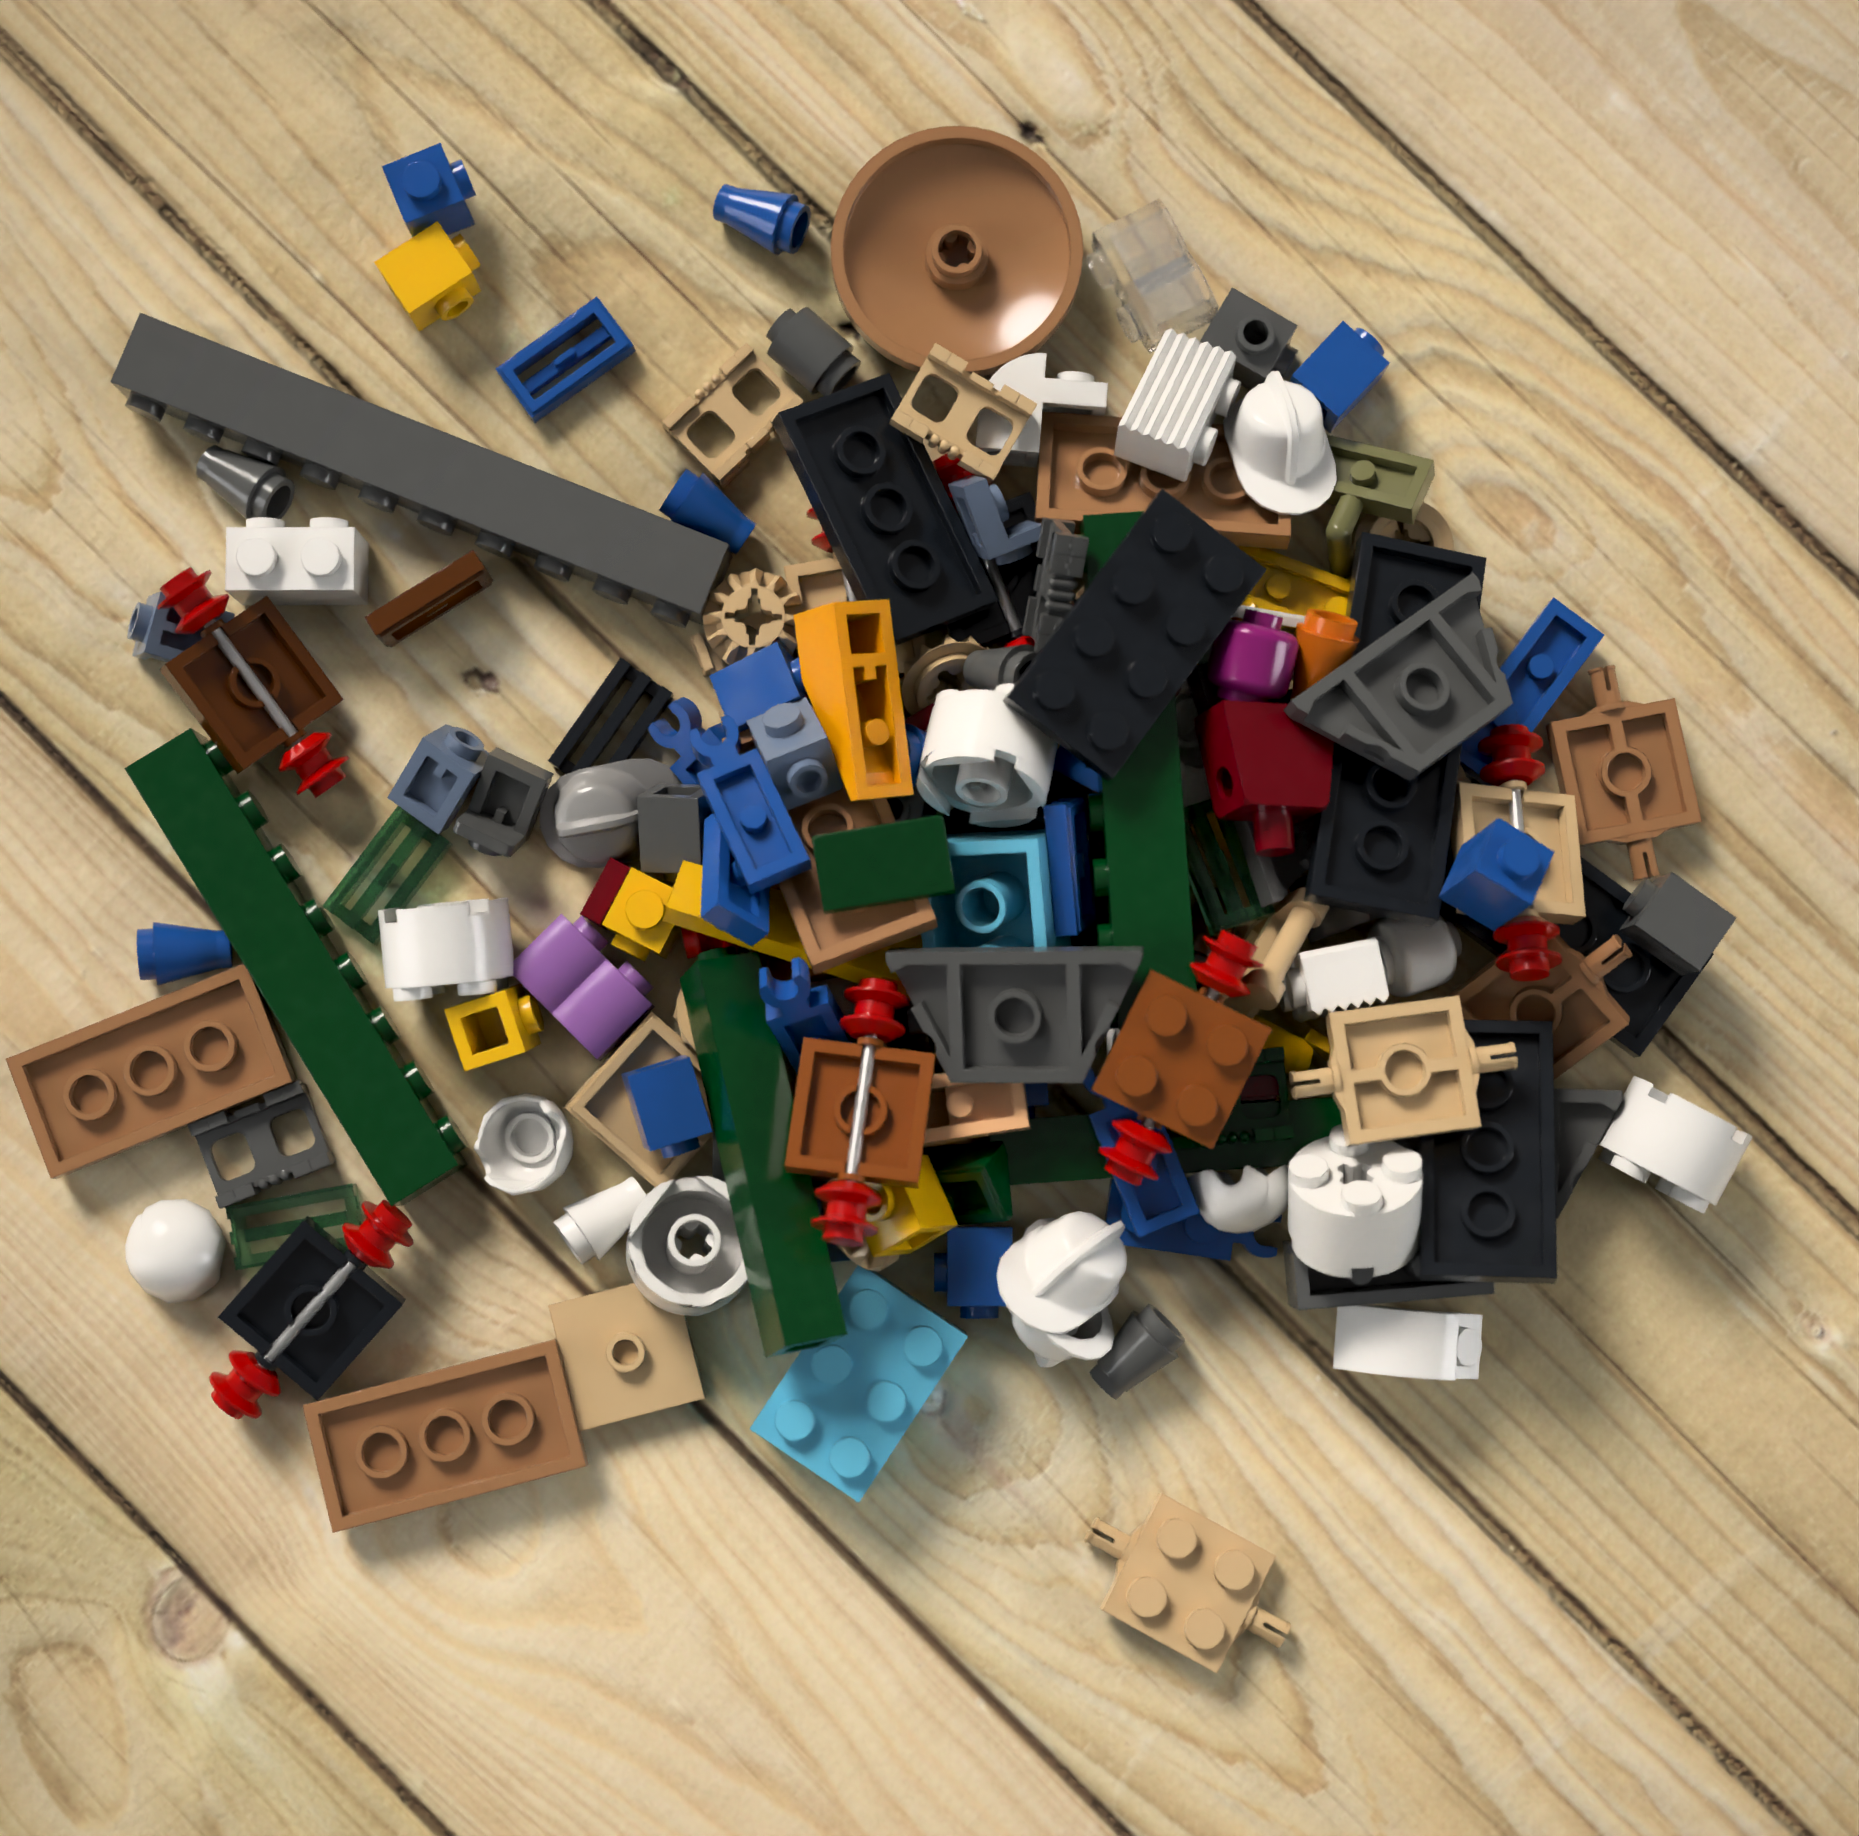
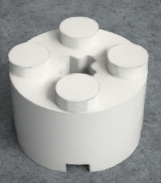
[916,683,1058,828]
[378,898,514,1001]
[1598,1076,1752,1214]
[1288,1124,1423,1278]
[626,1176,748,1316]

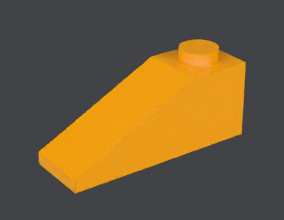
[794,599,914,801]

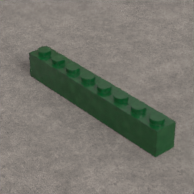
[1074,511,1197,1036]
[124,728,468,1206]

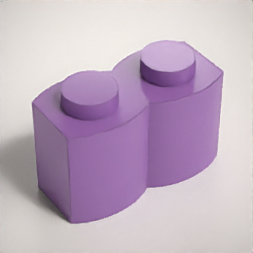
[513,914,655,1061]

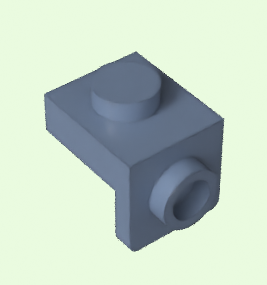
[746,697,843,810]

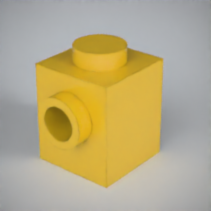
[374,221,481,332]
[602,867,681,962]
[444,983,544,1071]
[864,1154,958,1257]

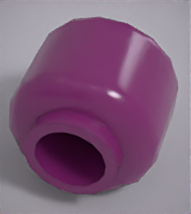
[1206,609,1299,703]

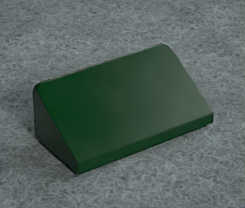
[812,815,956,915]
[923,1141,1013,1225]

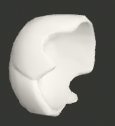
[474,1093,574,1196]
[1187,1165,1289,1234]
[125,1199,226,1303]

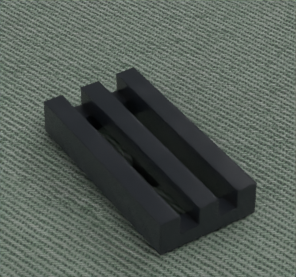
[548,658,674,774]

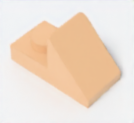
[924,1073,1031,1146]

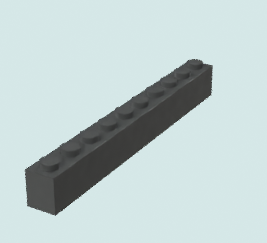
[110,313,733,628]

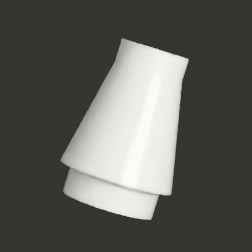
[553,1176,646,1264]

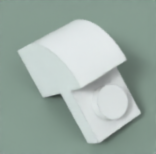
[976,353,1108,468]
[1333,1305,1483,1381]

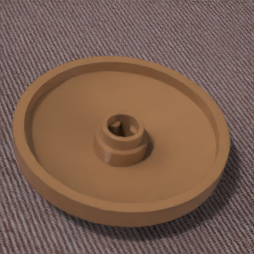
[831,126,1083,378]

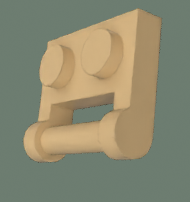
[1220,887,1329,1018]

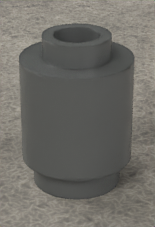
[766,307,861,396]

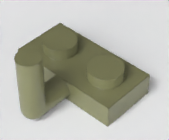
[1325,434,1435,579]

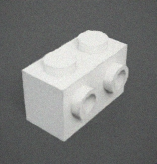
[225,517,369,605]

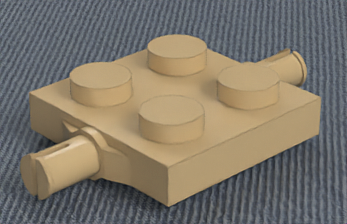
[1289,996,1518,1147]
[1084,1493,1291,1673]

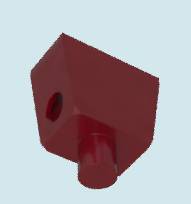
[1194,700,1334,857]

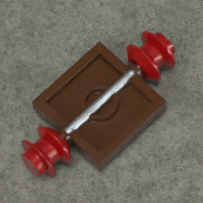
[157,567,350,798]

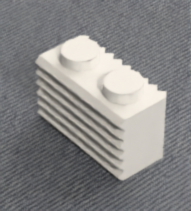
[1114,329,1241,482]
[1279,938,1389,1023]

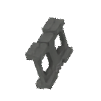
[1022,517,1089,653]
[188,1080,336,1209]

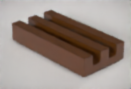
[364,550,494,647]

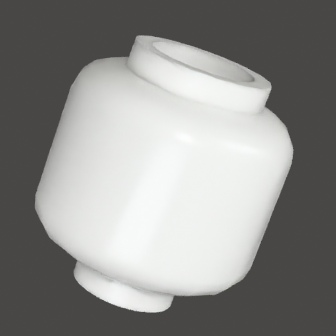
[1367,914,1462,997]

